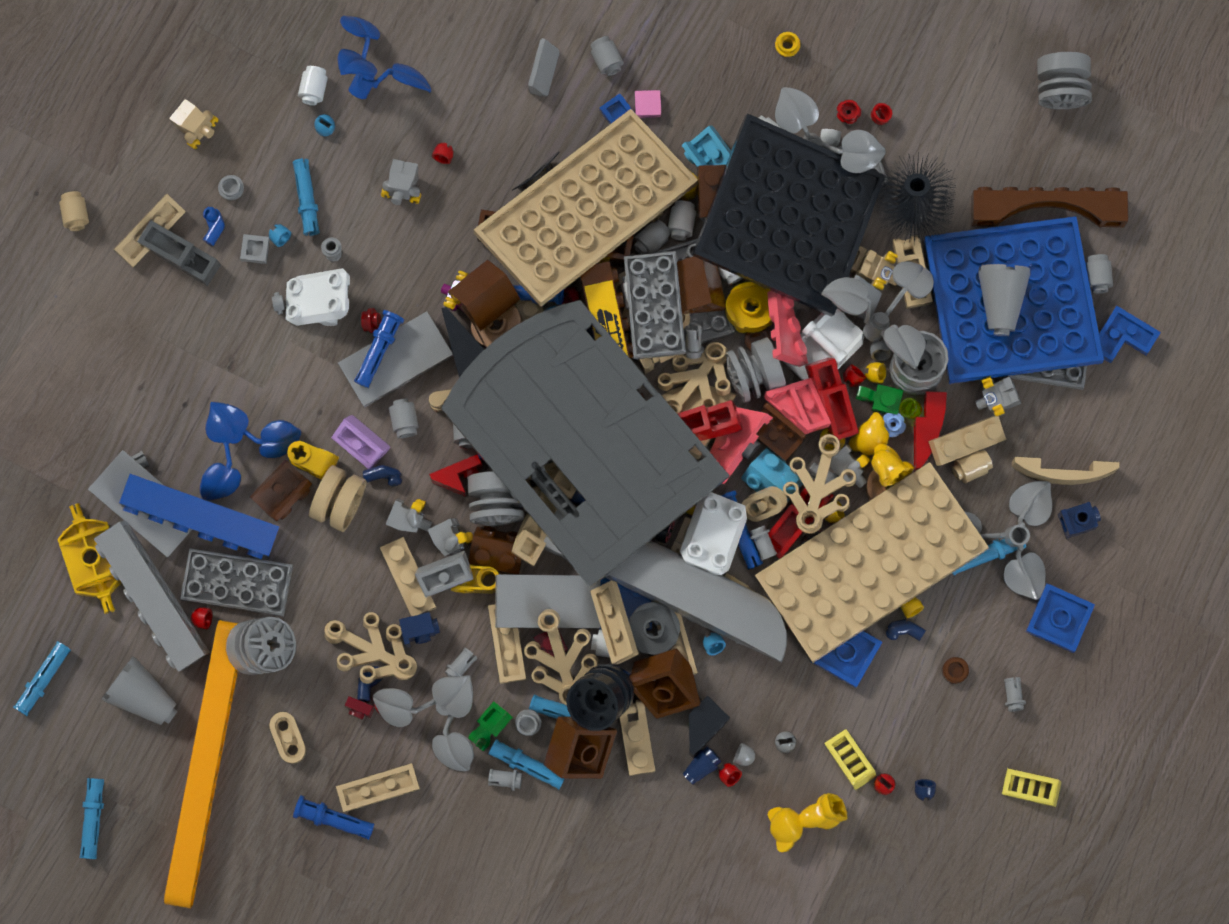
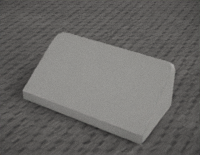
[528,38,559,97]
[415,551,473,598]

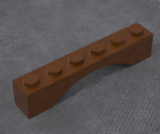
[971,187,1128,228]

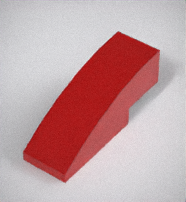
[805,357,859,440]
[913,392,947,472]
[678,400,743,441]
[768,479,834,559]

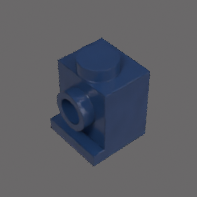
[1058,502,1101,539]
[399,612,440,648]

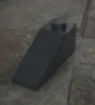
[441,307,484,378]

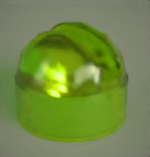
[899,398,922,420]

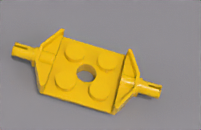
[57,503,122,614]

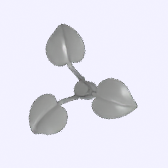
[775,87,886,173]
[821,261,934,369]
[965,481,1052,600]
[373,675,474,771]

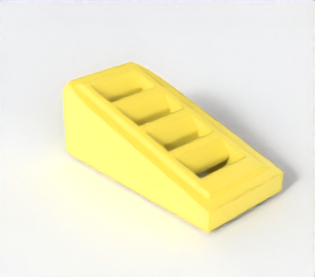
[824,729,877,790]
[1002,768,1061,807]

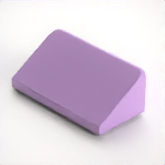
[331,415,390,469]

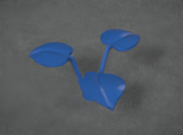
[337,15,431,99]
[200,402,301,500]

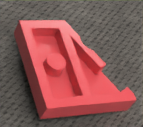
[764,378,831,434]

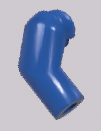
[202,207,225,246]

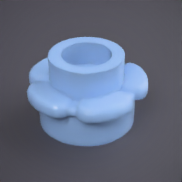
[883,413,906,437]

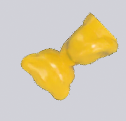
[848,412,915,487]
[767,793,847,852]

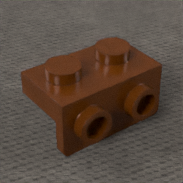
[756,402,806,463]
[250,460,312,522]
[468,526,522,575]

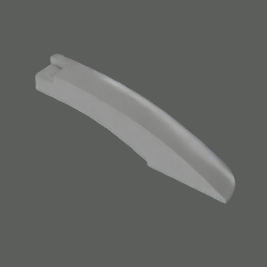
[544,506,787,663]

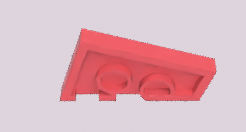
[767,290,808,367]
[710,407,773,484]

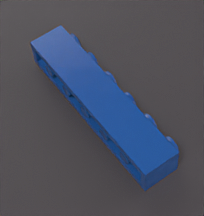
[119,474,279,559]

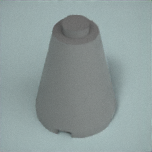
[978,264,1030,336]
[101,656,177,725]

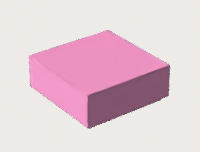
[635,90,661,118]

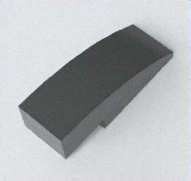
[137,220,221,286]

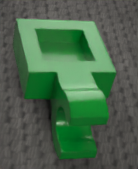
[855,384,903,415]
[468,701,513,751]

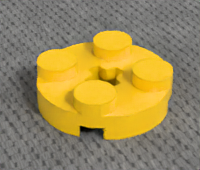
[725,282,773,333]

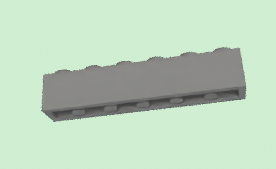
[94,521,210,672]

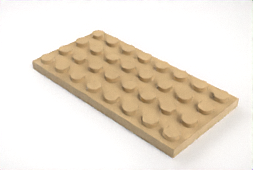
[474,109,698,307]
[755,462,989,663]

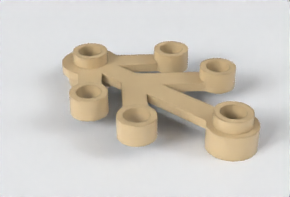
[658,342,731,414]
[783,434,856,534]
[524,609,598,705]
[324,612,417,684]

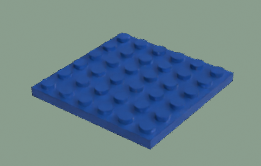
[924,216,1104,384]

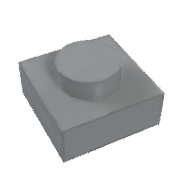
[240,234,270,264]

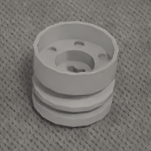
[1037,52,1092,109]
[889,331,949,395]
[725,337,786,403]
[468,471,524,526]
[226,617,296,675]

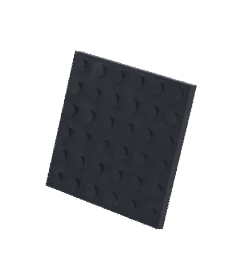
[692,113,886,317]

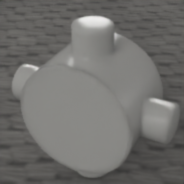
[272,292,285,315]

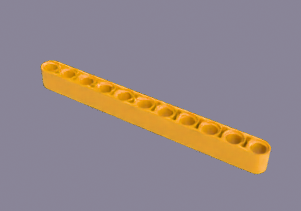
[164,620,238,909]

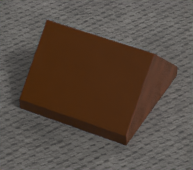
[677,256,726,314]
[448,259,520,332]

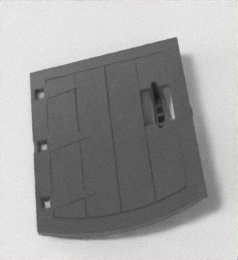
[441,300,730,588]

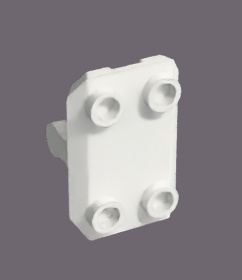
[286,268,350,326]
[784,309,864,380]
[680,492,747,576]

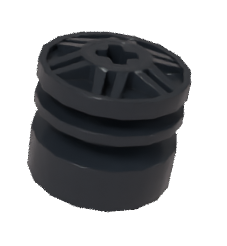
[566,664,634,731]

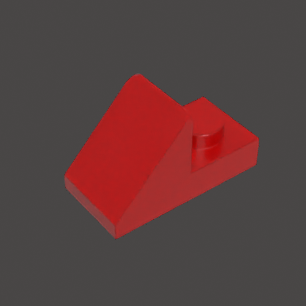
[429,454,482,497]

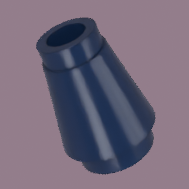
[682,746,722,785]

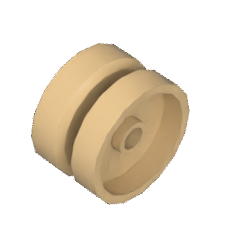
[309,465,367,532]

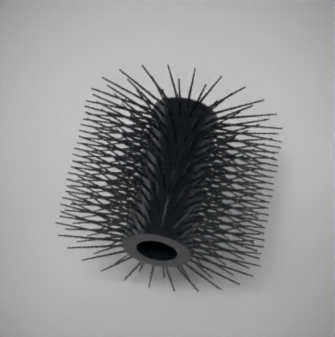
[877,152,956,244]

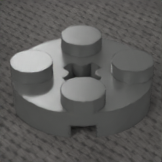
[629,602,680,656]

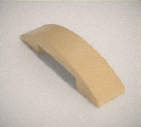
[1012,457,1119,485]
[511,467,576,566]

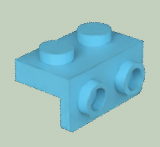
[682,126,731,166]
[741,448,803,503]

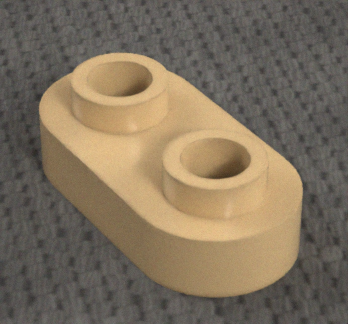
[742,486,787,522]
[269,712,306,764]

